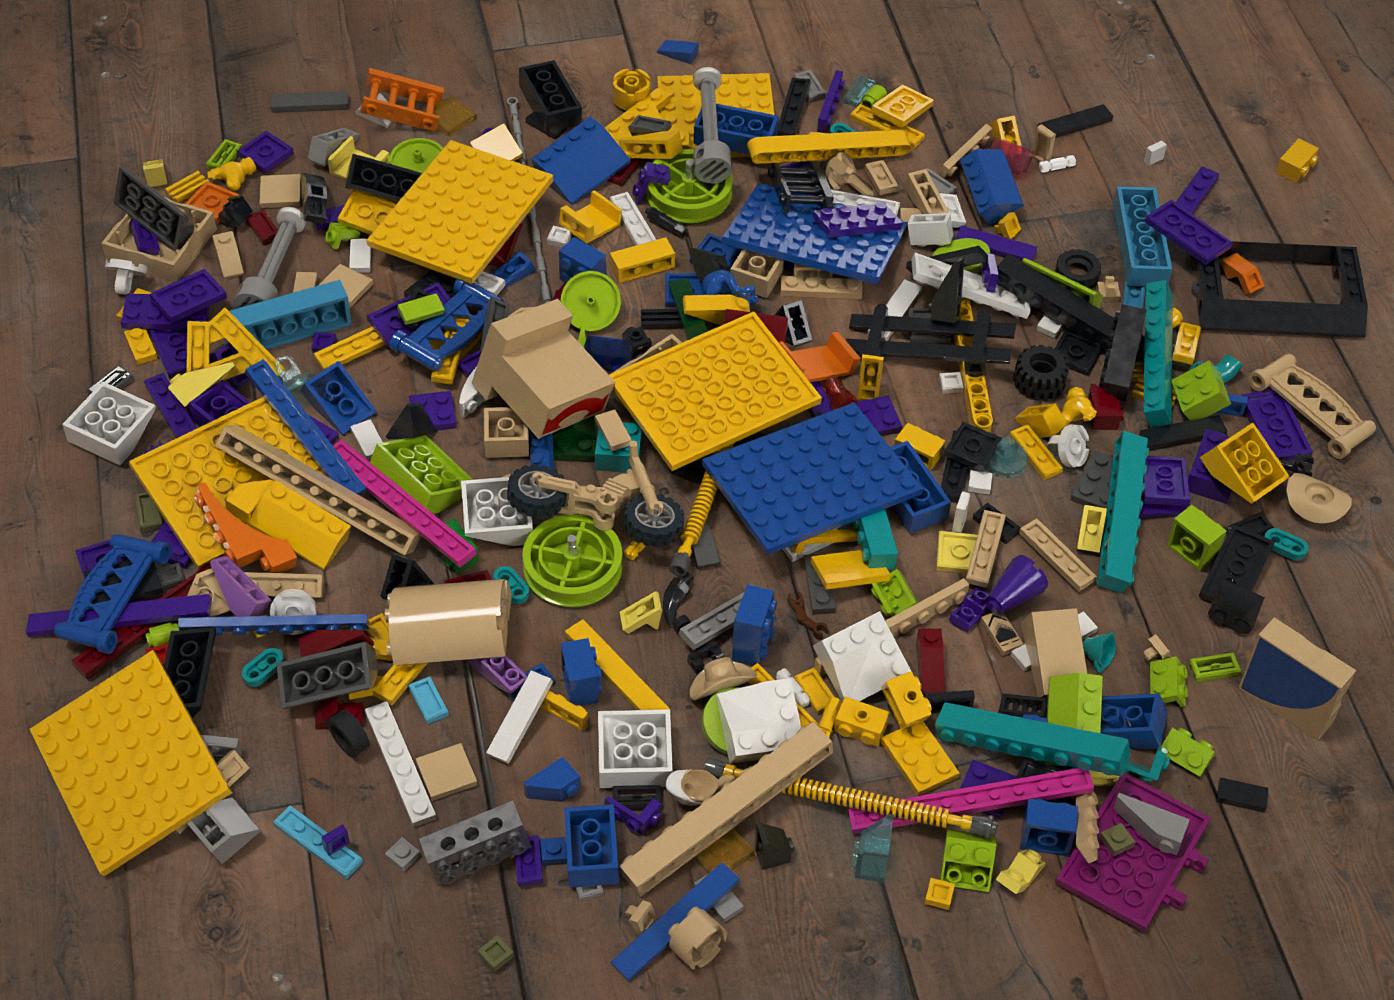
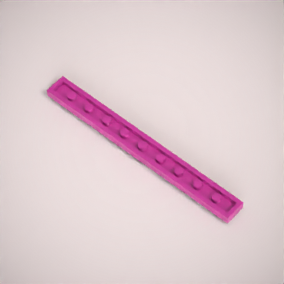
[333,439,477,567]
[848,768,1094,834]

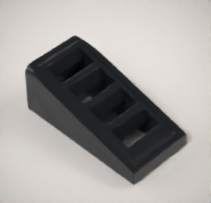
[998,693,1048,723]

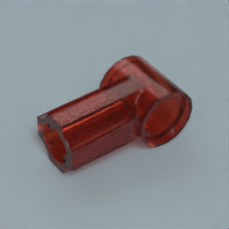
[824,377,858,410]

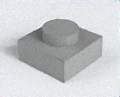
[385,837,421,872]

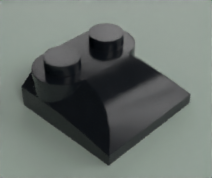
[1208,579,1265,634]

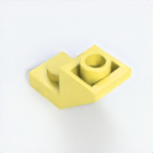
[996,849,1046,894]

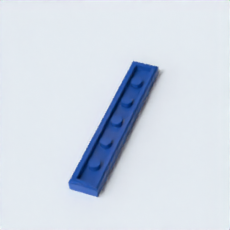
[611,862,740,982]

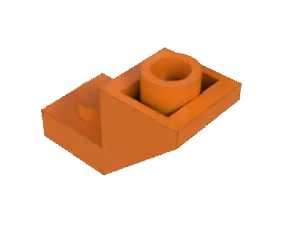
[1220,253,1265,295]

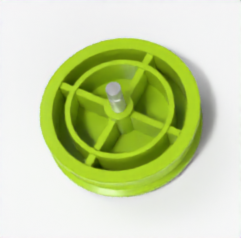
[646,149,733,223]
[522,514,622,607]

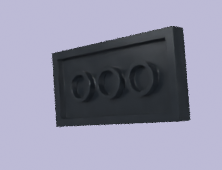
[1199,524,1275,602]

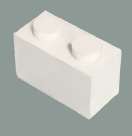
[908,213,953,247]

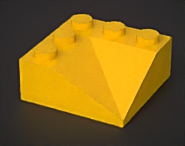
[1200,423,1290,504]

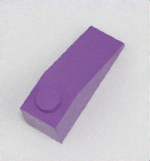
[210,556,272,617]

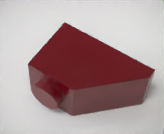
[1088,384,1124,430]

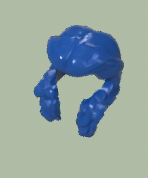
[702,270,759,306]

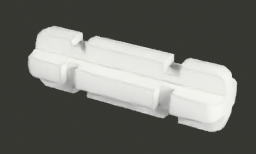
[1038,155,1076,173]
[776,668,810,708]

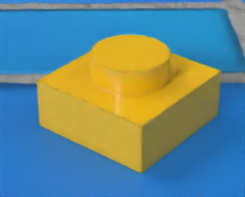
[924,878,955,910]

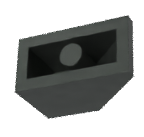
[688,247,730,284]
[755,823,794,870]

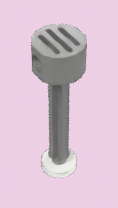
[693,67,732,183]
[233,207,307,309]

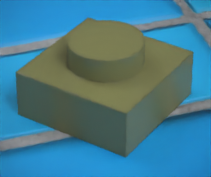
[1099,823,1135,857]
[478,935,514,972]

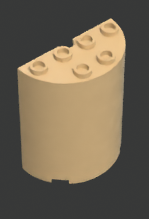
[385,579,512,665]

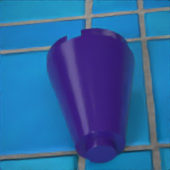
[986,555,1048,615]

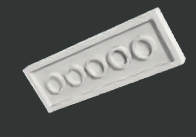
[912,253,1030,319]

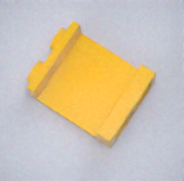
[559,190,622,244]

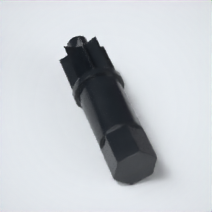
[645,207,688,237]

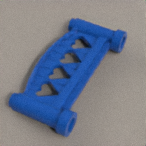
[389,279,504,371]
[54,534,171,654]

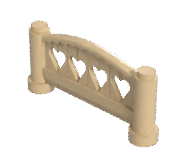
[1248,354,1376,459]

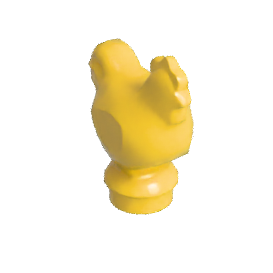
[207,157,256,191]
[1061,387,1097,425]

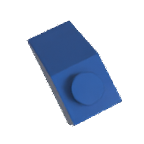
[524,757,581,802]

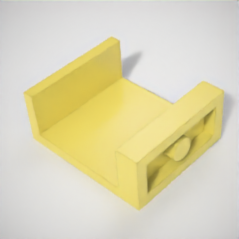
[328,136,390,180]

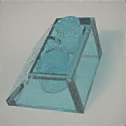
[851,814,894,883]

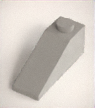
[308,128,360,166]
[1114,793,1190,855]

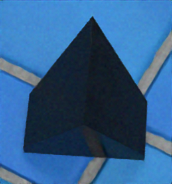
[775,300,812,346]
[385,402,437,440]
[380,553,435,599]

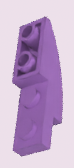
[467,655,528,693]

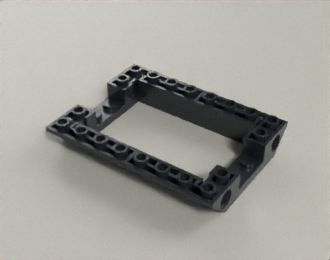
[1190,241,1368,338]

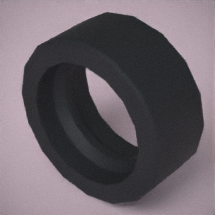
[327,710,370,757]

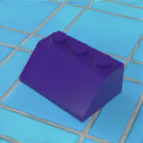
[189,380,251,426]
[1188,428,1232,504]

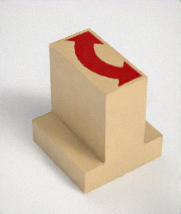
[472,299,615,439]

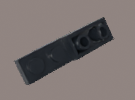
[301,172,327,224]

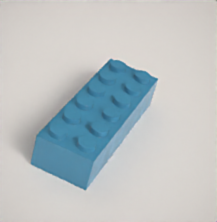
[1113,186,1172,286]
[224,280,352,353]

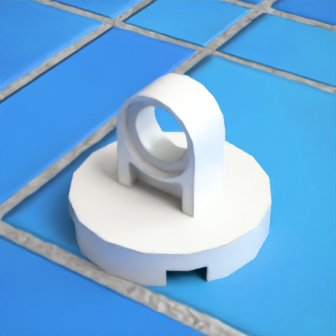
[105,259,148,295]
[1046,424,1089,468]
[270,589,317,635]

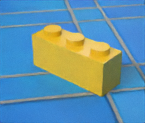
[610,237,675,283]

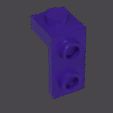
[632,162,671,204]
[604,796,662,836]

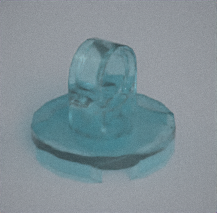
[275,356,315,391]
[986,436,1027,479]

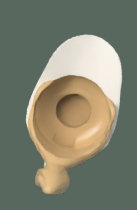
[666,769,735,806]

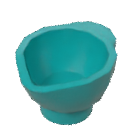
[1083,632,1116,673]

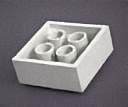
[62,382,156,465]
[461,477,533,546]
[813,611,911,702]
[716,678,801,764]
[598,710,673,788]

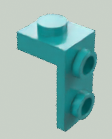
[1124,747,1170,782]

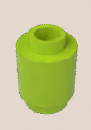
[861,85,887,109]
[146,622,179,647]

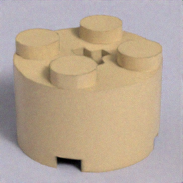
[668,907,727,969]

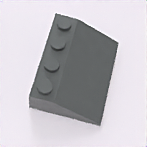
[114,165,194,251]

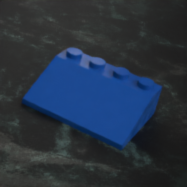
[531,116,631,205]

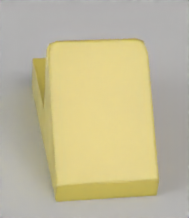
[143,159,167,187]
[1077,505,1107,553]
[620,591,662,634]

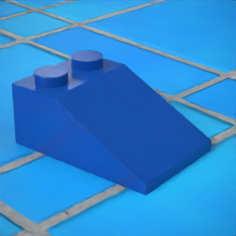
[301,361,377,435]
[1100,693,1168,749]

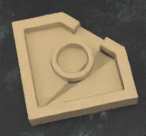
[187,568,230,617]

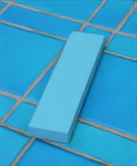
[273,805,363,880]

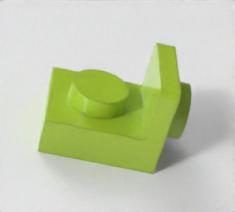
[325,223,360,249]

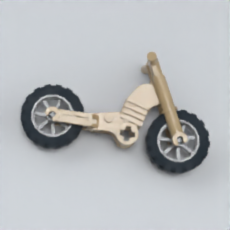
[507,441,685,547]

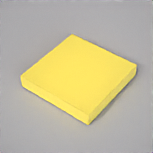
[936,531,977,574]

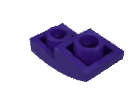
[949,588,989,632]

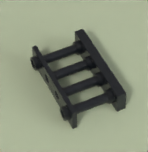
[768,161,834,213]

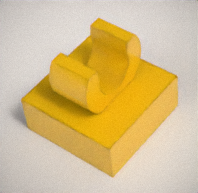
[994,212,1021,239]

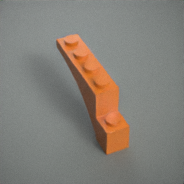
[194,482,297,573]

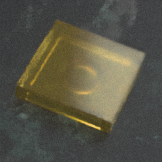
[433,95,477,137]
[694,828,755,874]

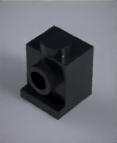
[218,195,253,227]
[622,327,652,360]

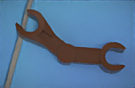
[787,591,828,640]

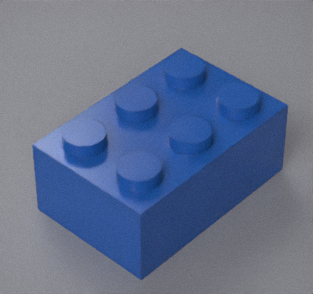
[732,584,777,666]
[564,804,619,887]

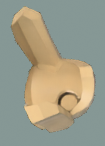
[825,152,875,197]

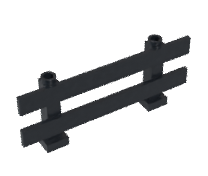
[846,304,1016,376]

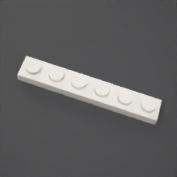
[365,701,437,828]

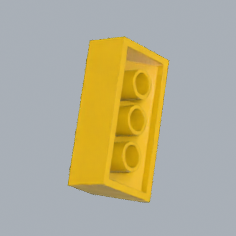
[248,480,351,571]

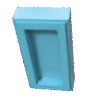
[408,676,449,725]

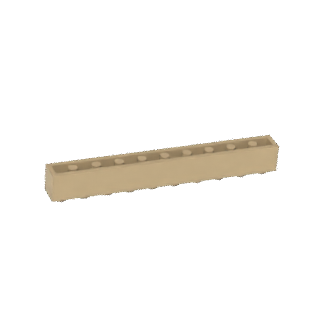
[215,424,421,555]
[620,722,833,897]

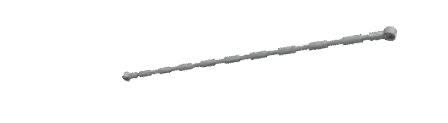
[507,97,551,304]

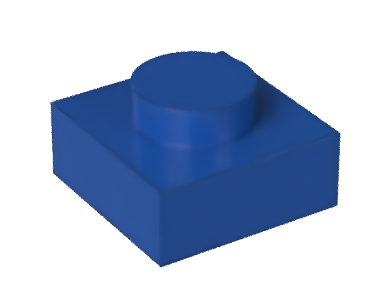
[540,837,567,866]

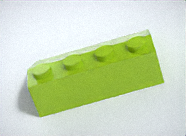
[370,435,473,514]

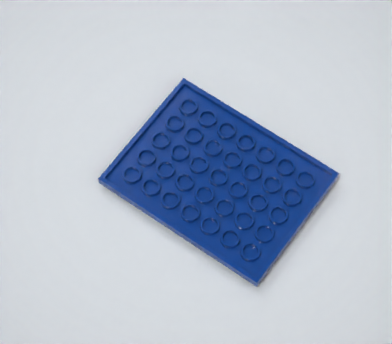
[722,184,908,285]
[702,403,923,555]

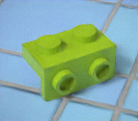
[871,569,918,617]
[1150,656,1188,707]
[1161,727,1216,777]

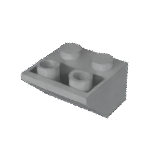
[187,798,261,864]

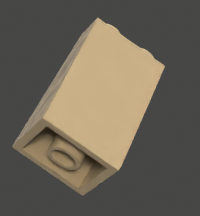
[1021,608,1087,698]

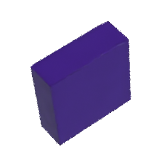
[311,332,337,353]
[321,824,350,856]

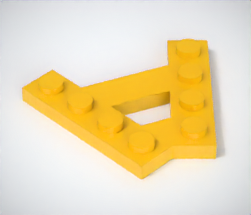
[605,88,691,149]
[187,308,286,381]
[343,629,428,706]

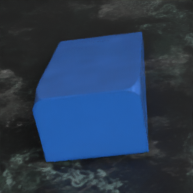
[657,40,699,64]
[492,251,535,289]

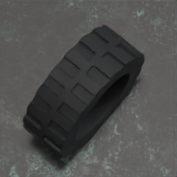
[1055,249,1101,289]

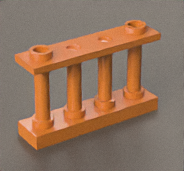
[360,68,444,132]

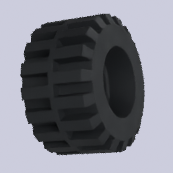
[1013,345,1069,401]

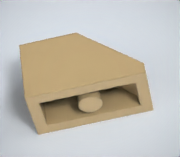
[212,231,244,280]

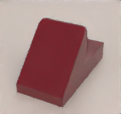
[315,697,364,730]

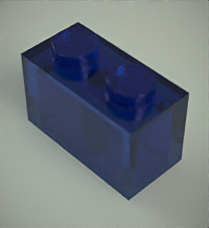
[583,335,632,371]

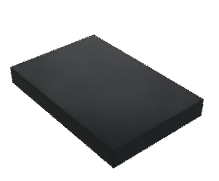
[84,560,163,604]

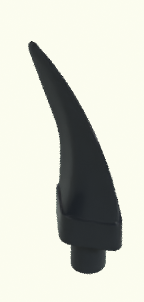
[663,572,693,628]

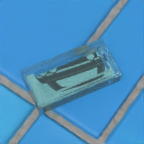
[843,76,876,107]

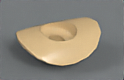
[1286,473,1352,524]
[690,657,757,700]

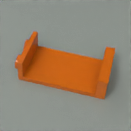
[779,332,861,382]

